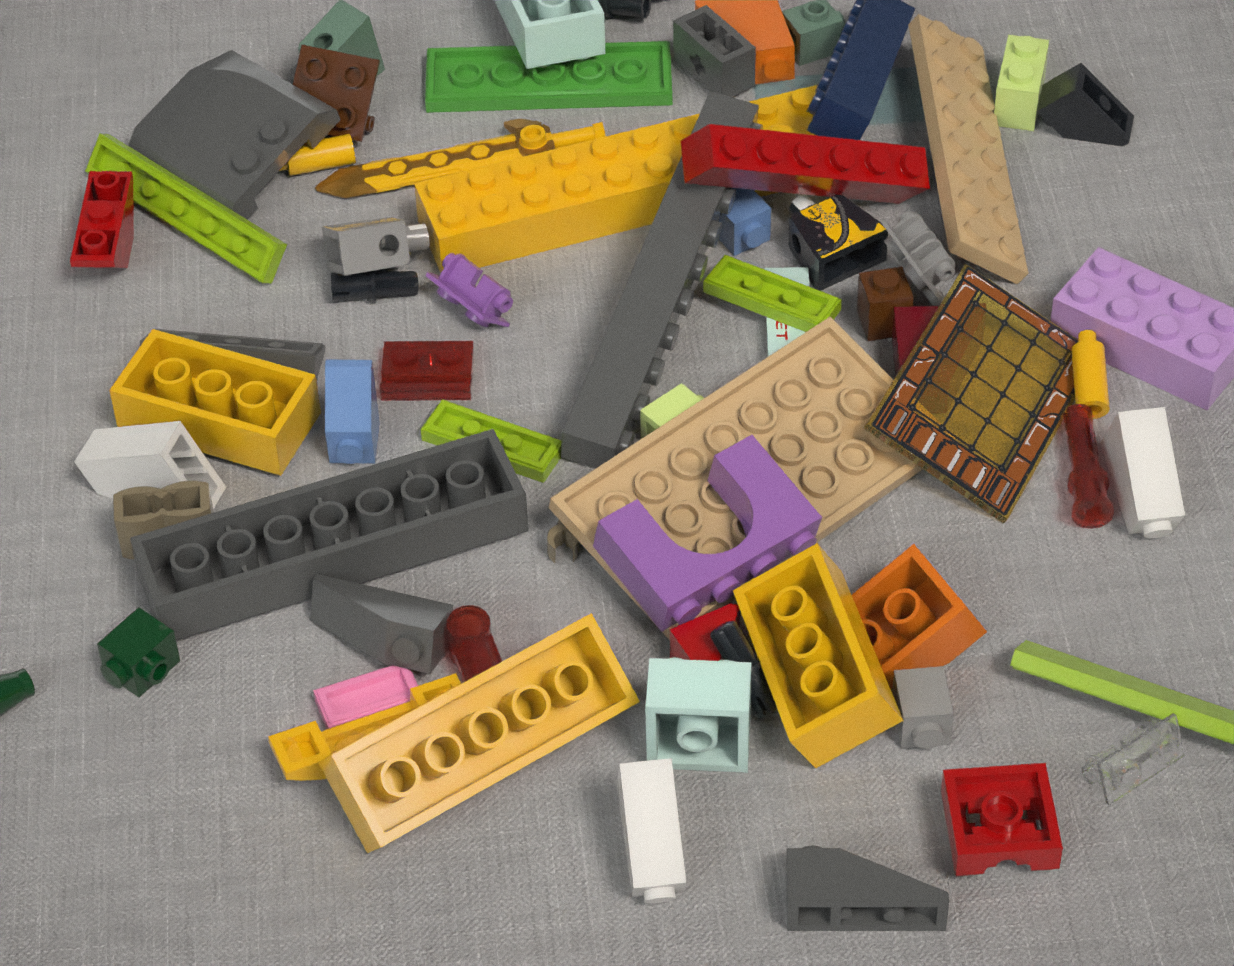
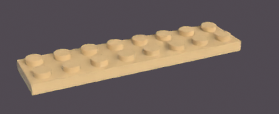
[908,14,1029,284]

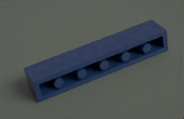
[806,0,916,140]

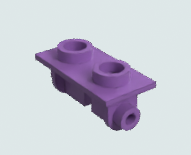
[425,253,513,327]

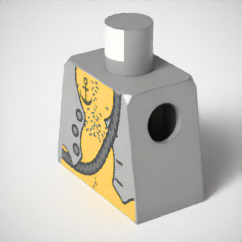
[322,217,430,276]

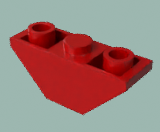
[70,171,134,268]

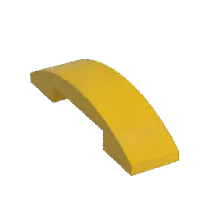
[268,673,461,781]

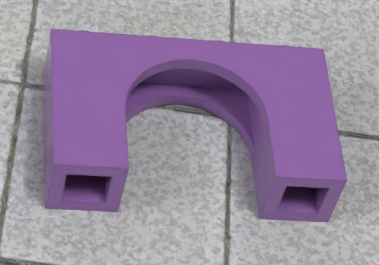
[593,435,822,632]

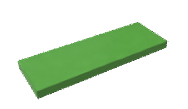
[425,41,673,113]

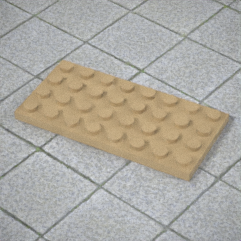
[549,317,948,640]

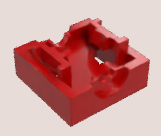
[941,763,1063,876]

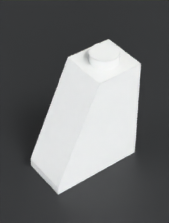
[1100,407,1185,538]
[74,421,226,509]
[617,758,686,903]

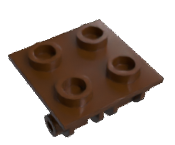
[293,45,380,142]

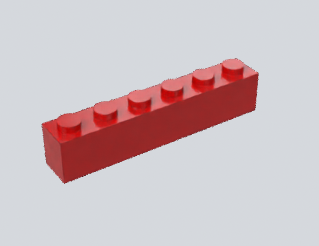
[681,124,930,204]

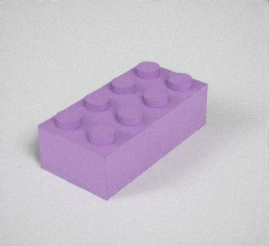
[1050,247,1234,410]

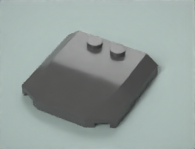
[128,50,341,220]

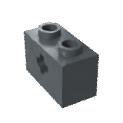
[673,5,756,97]

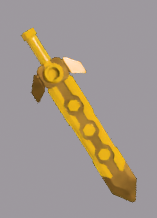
[315,119,606,198]

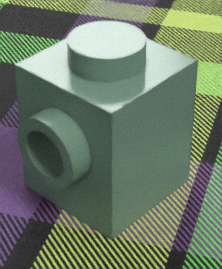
[782,0,845,66]

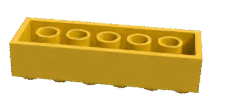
[318,613,640,853]

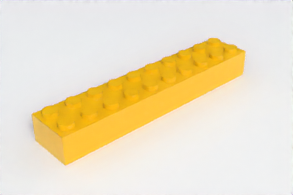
[414,85,817,273]

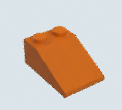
[852,544,987,689]

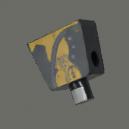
[788,195,888,291]

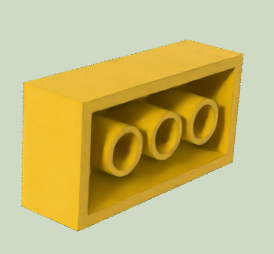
[109,329,321,476]
[733,543,903,768]

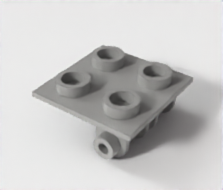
[880,211,955,306]

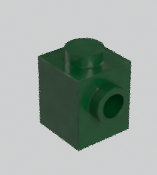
[97,607,180,697]

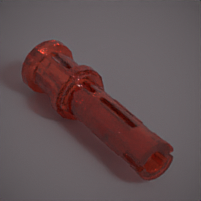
[1063,404,1114,529]

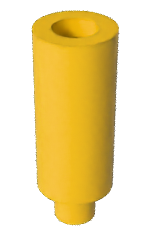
[279,134,356,176]
[1071,330,1110,419]

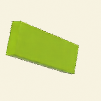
[703,255,842,332]
[421,399,562,483]

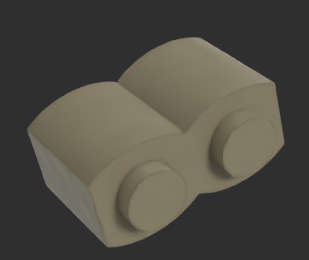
[113,481,214,559]

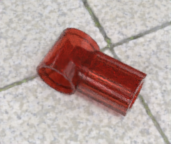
[447,605,502,683]

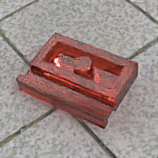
[380,341,474,401]

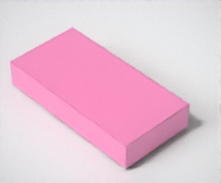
[313,665,418,729]

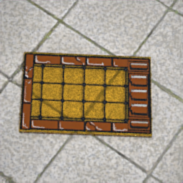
[864,264,1078,524]

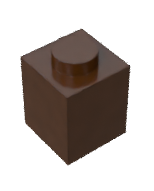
[857,266,913,342]

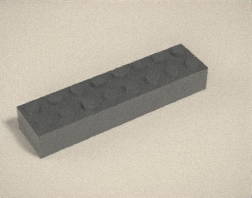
[130,429,528,640]

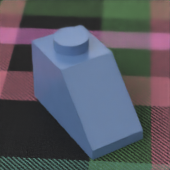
[325,359,380,464]

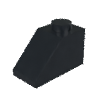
[1037,63,1134,147]

